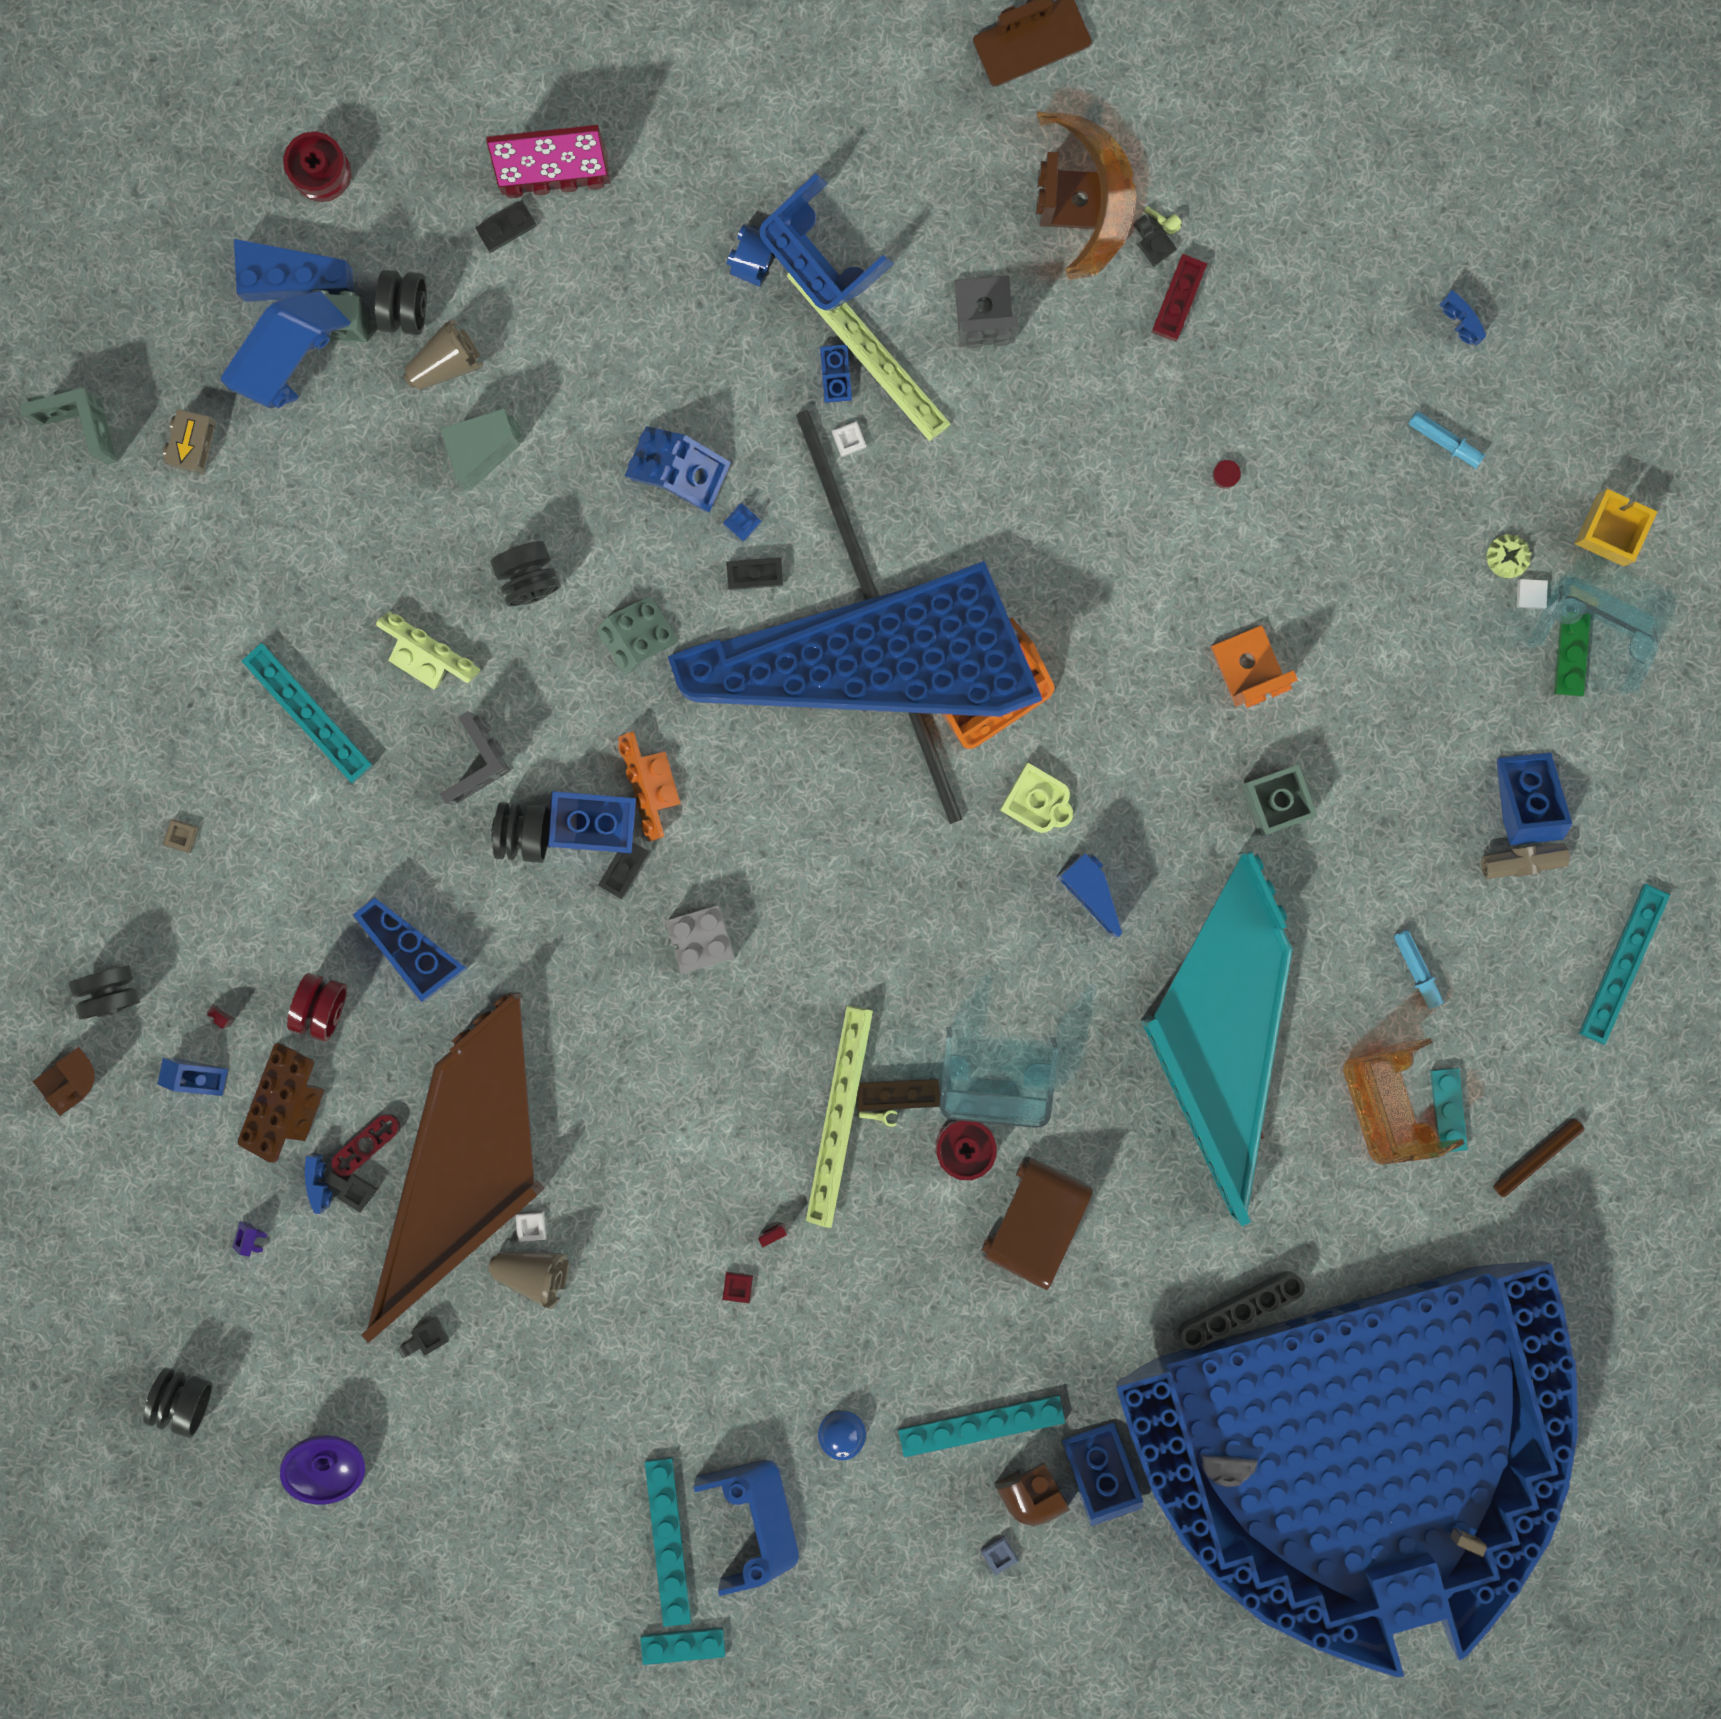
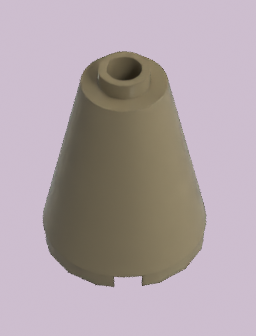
[403,319,483,390]
[488,1252,569,1309]

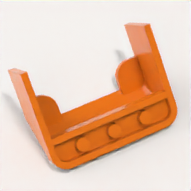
[941,617,1054,749]

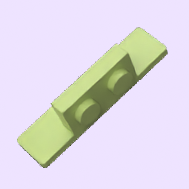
[376,612,480,690]

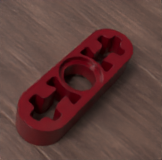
[332,1114,400,1176]

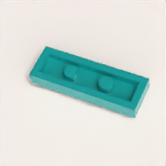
[1430,1068,1468,1153]
[640,1627,726,1665]

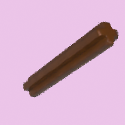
[1493,1119,1585,1198]

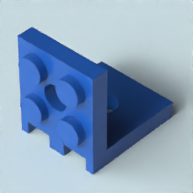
[624,426,731,512]

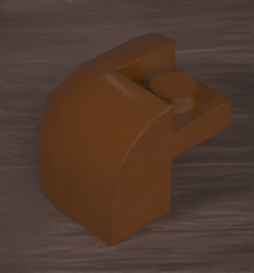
[32,1047,95,1116]
[994,1462,1070,1526]

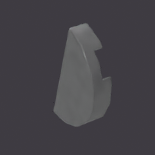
[1200,1454,1258,1487]

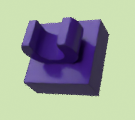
[232,1221,267,1257]

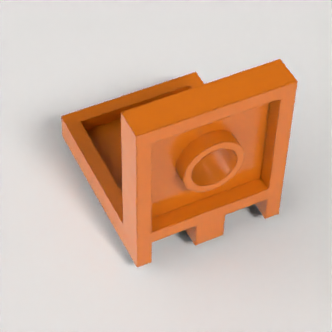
[1211,625,1298,708]

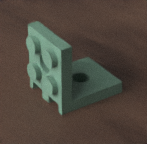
[19,387,118,465]

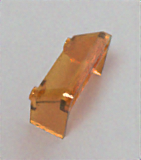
[1343,1037,1465,1165]

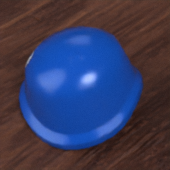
[818,1411,866,1460]

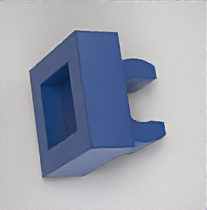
[723,503,762,542]

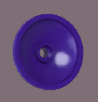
[280,1435,365,1505]

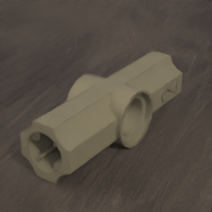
[1481,843,1570,880]

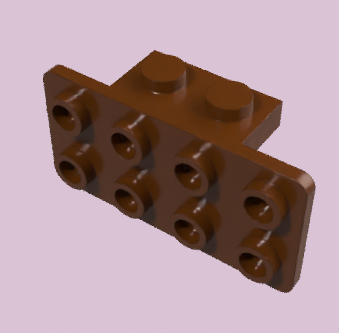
[973,0,1092,87]
[238,1043,325,1163]

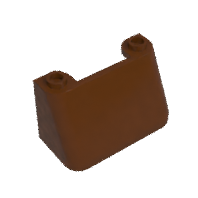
[981,1157,1093,1290]

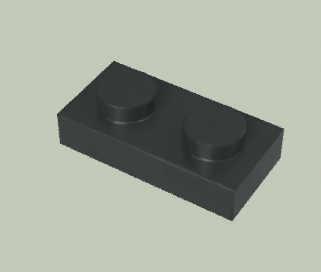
[475,201,537,253]
[726,557,783,590]
[598,842,650,899]

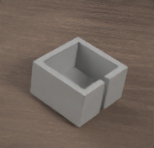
[665,905,736,974]

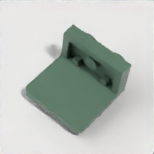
[597,597,677,675]

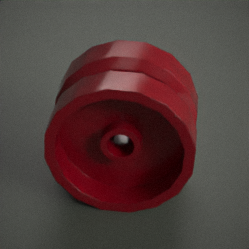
[283,131,352,202]
[287,972,347,1042]
[935,1117,997,1181]

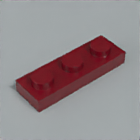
[1151,254,1208,342]

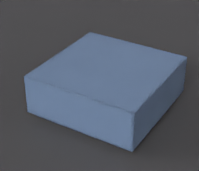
[981,1536,1019,1575]

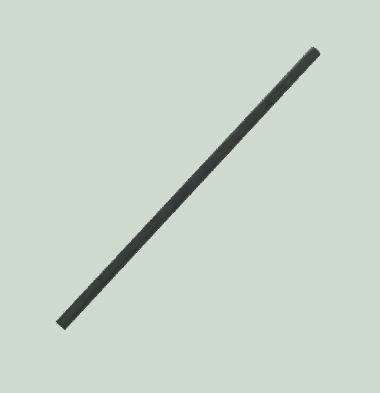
[796,410,963,824]

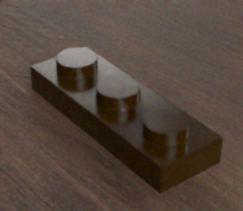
[857,1079,941,1111]

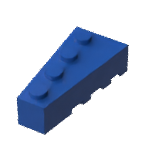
[234,239,354,302]
[352,898,467,1003]

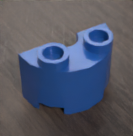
[726,224,774,287]

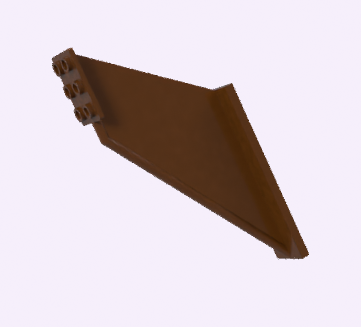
[361,992,545,1343]

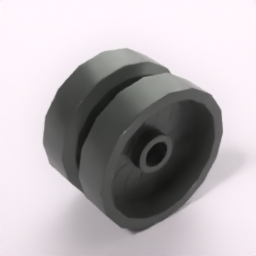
[375,270,427,335]
[69,965,140,1020]

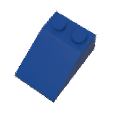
[1497,752,1573,845]
[547,791,636,853]
[1056,853,1122,937]
[1062,1422,1143,1526]

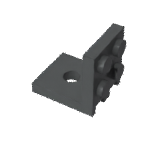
[954,276,1018,348]
[440,711,511,805]

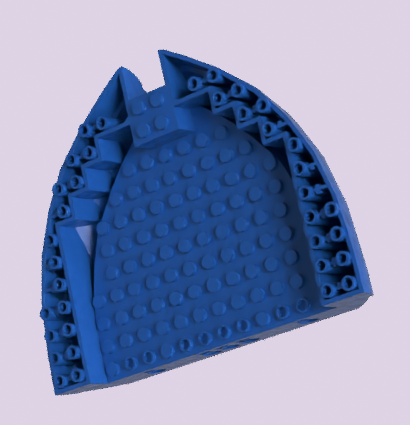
[1116,1260,1578,1677]

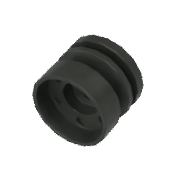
[490,541,561,607]
[491,802,549,863]
[143,1367,212,1438]

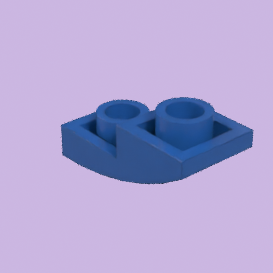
[1439,290,1486,346]
[820,345,852,403]
[305,1153,332,1214]

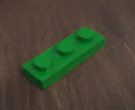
[1554,612,1591,697]

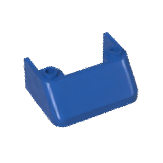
[759,173,894,311]
[220,291,351,409]
[693,1460,799,1596]

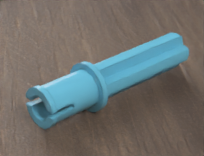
[1408,411,1486,469]
[1394,930,1444,1009]

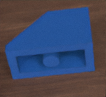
[157,1057,228,1096]

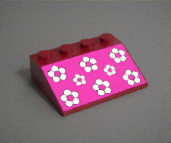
[486,125,611,198]

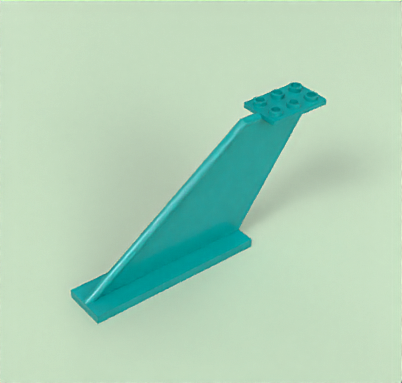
[1140,851,1293,1227]

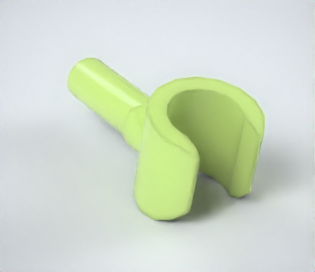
[1144,206,1181,235]
[859,1109,898,1127]

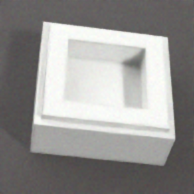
[831,421,867,457]
[1517,579,1548,609]
[516,1211,546,1242]

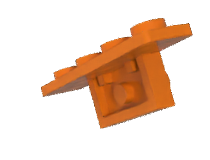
[618,731,681,842]

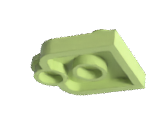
[999,763,1073,833]

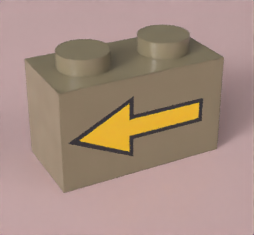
[163,409,216,475]

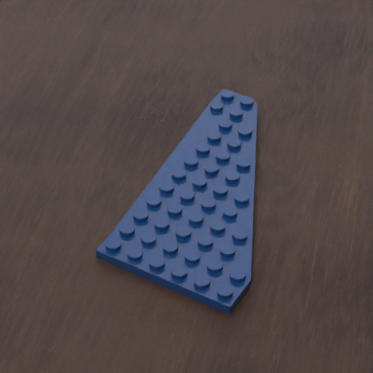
[667,561,1042,717]

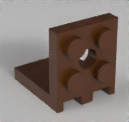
[1036,152,1109,230]

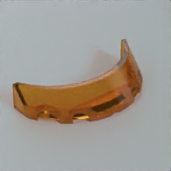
[1036,111,1137,280]

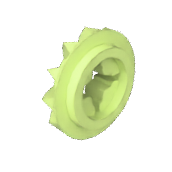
[1487,534,1532,578]

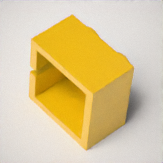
[1574,489,1658,566]

